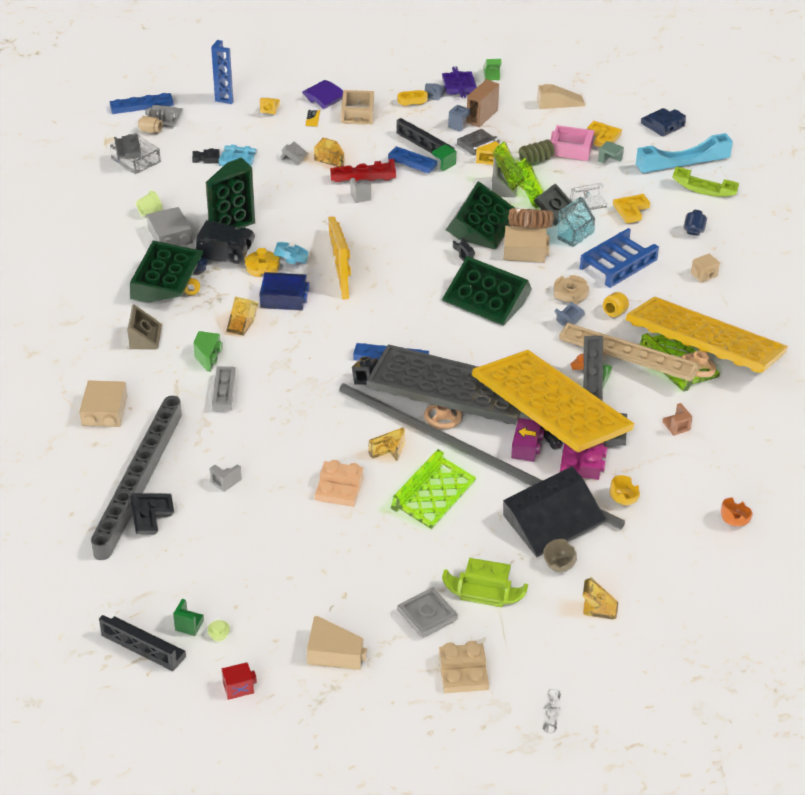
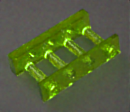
[492,141,545,209]

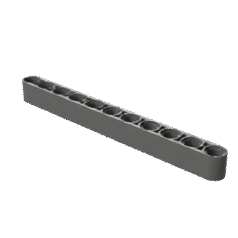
[91,395,182,560]

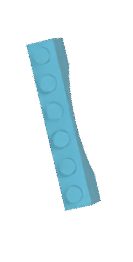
[635,133,733,173]

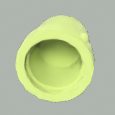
[136,190,163,216]

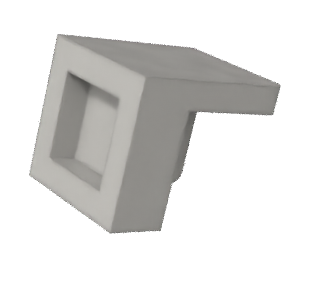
[350,178,371,203]
[209,464,242,492]

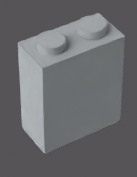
[146,207,193,246]

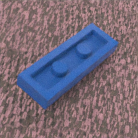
[388,146,438,174]

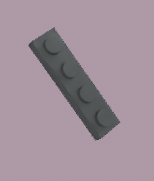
[583,336,604,401]

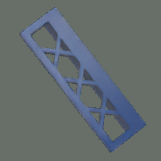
[211,40,234,104]

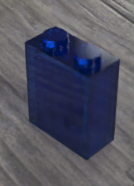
[259,272,310,311]

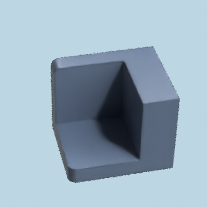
[448,104,470,132]

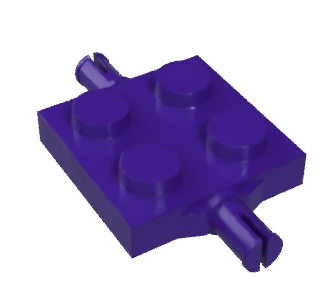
[442,66,477,99]

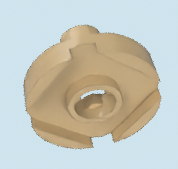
[554,275,589,305]

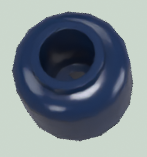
[683,209,707,236]

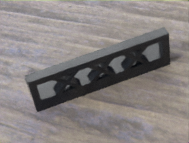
[396,118,455,154]
[99,615,186,671]

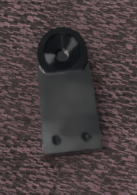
[196,220,255,264]

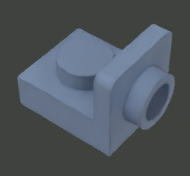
[425,83,445,100]

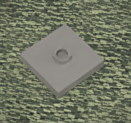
[397,587,458,638]

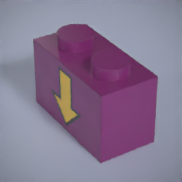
[511,418,544,462]

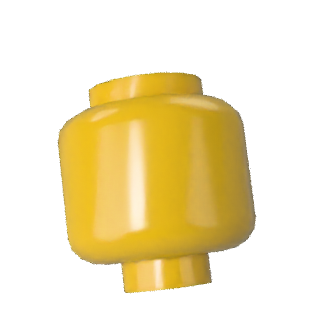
[602,292,629,318]

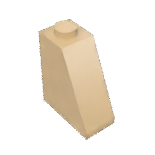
[307,616,367,670]

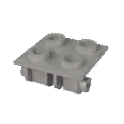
[145,105,183,126]

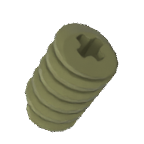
[518,139,555,166]

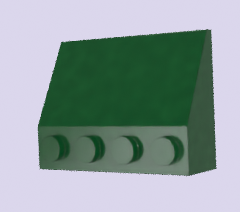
[205,157,255,229]
[445,181,515,250]
[130,240,203,303]
[442,256,532,326]

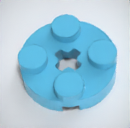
[273,242,309,264]

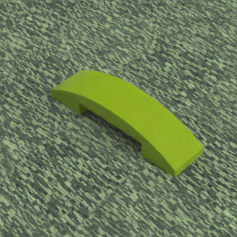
[672,166,740,197]

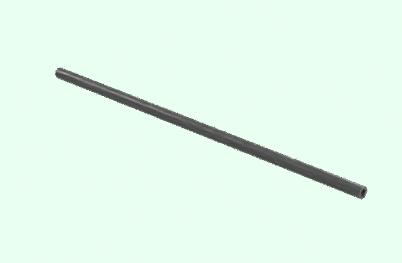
[339,383,625,530]

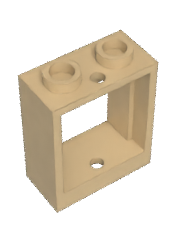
[341,90,374,124]

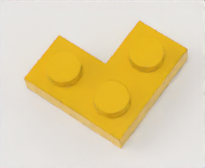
[587,121,622,147]
[613,193,650,224]

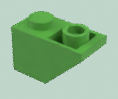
[193,331,223,372]

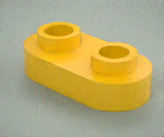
[397,90,428,106]

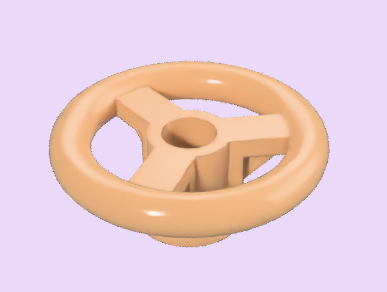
[681,351,716,377]
[424,405,462,429]

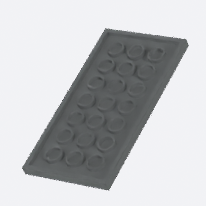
[366,344,521,425]

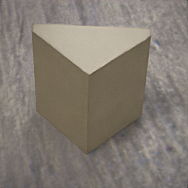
[127,304,162,350]

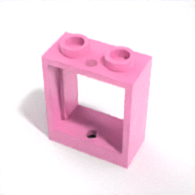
[549,125,594,161]

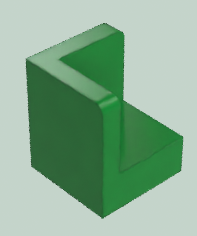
[432,144,457,171]
[173,598,204,636]

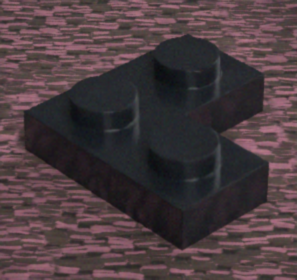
[130,493,174,534]

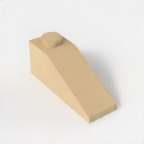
[537,84,585,109]

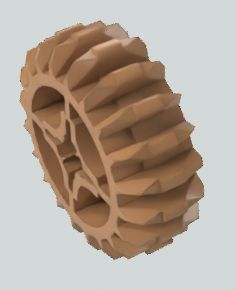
[508,208,554,228]

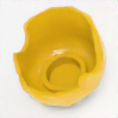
[609,475,640,506]

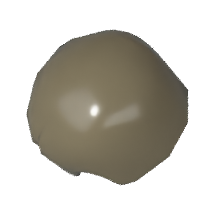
[543,539,577,573]

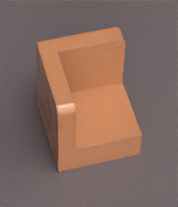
[662,403,693,436]

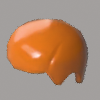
[721,497,753,527]

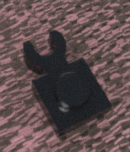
[192,148,220,164]

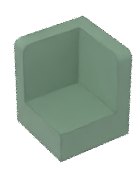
[598,141,624,164]

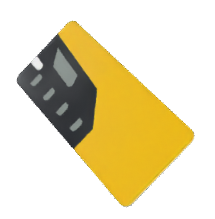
[305,110,320,127]

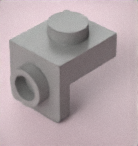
[280,141,309,165]

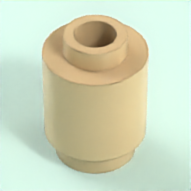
[138,116,163,134]

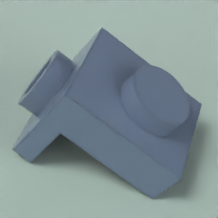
[554,302,585,326]

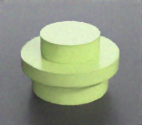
[208,620,230,641]

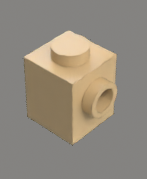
[691,253,720,283]

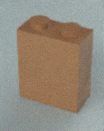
[466,79,500,127]

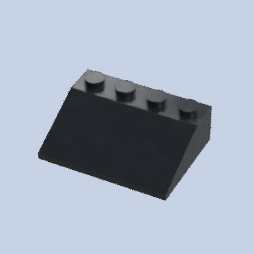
[503,466,606,557]

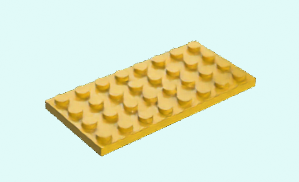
[626,296,788,373]
[472,349,635,452]

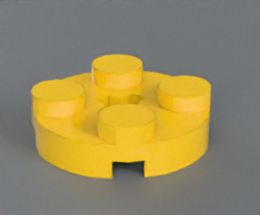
[245,248,280,277]

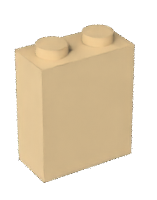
[503,226,550,263]
[79,380,128,427]

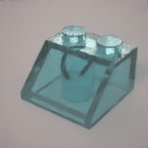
[557,197,595,247]

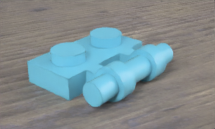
[219,144,257,166]

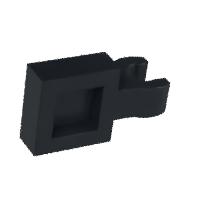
[452,238,475,261]

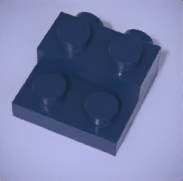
[641,108,686,137]

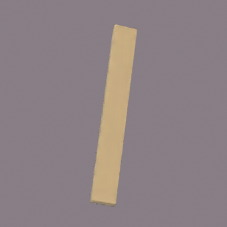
[559,323,700,381]

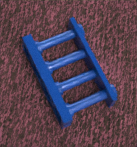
[579,228,659,288]

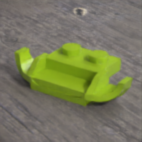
[442,557,529,607]

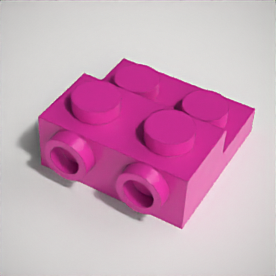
[560,442,607,480]

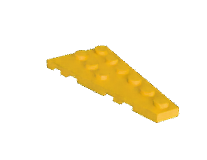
[328,216,351,300]

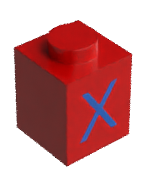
[221,662,257,700]

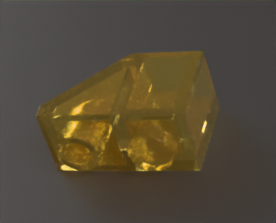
[314,137,344,167]
[226,296,258,336]

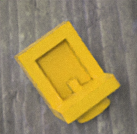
[260,97,280,114]

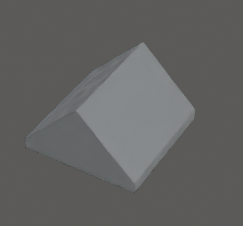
[491,157,518,198]

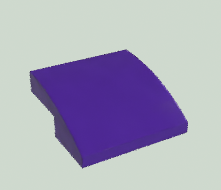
[302,80,343,110]

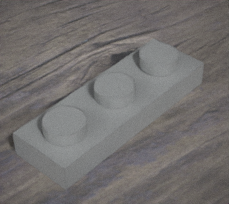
[212,366,236,410]

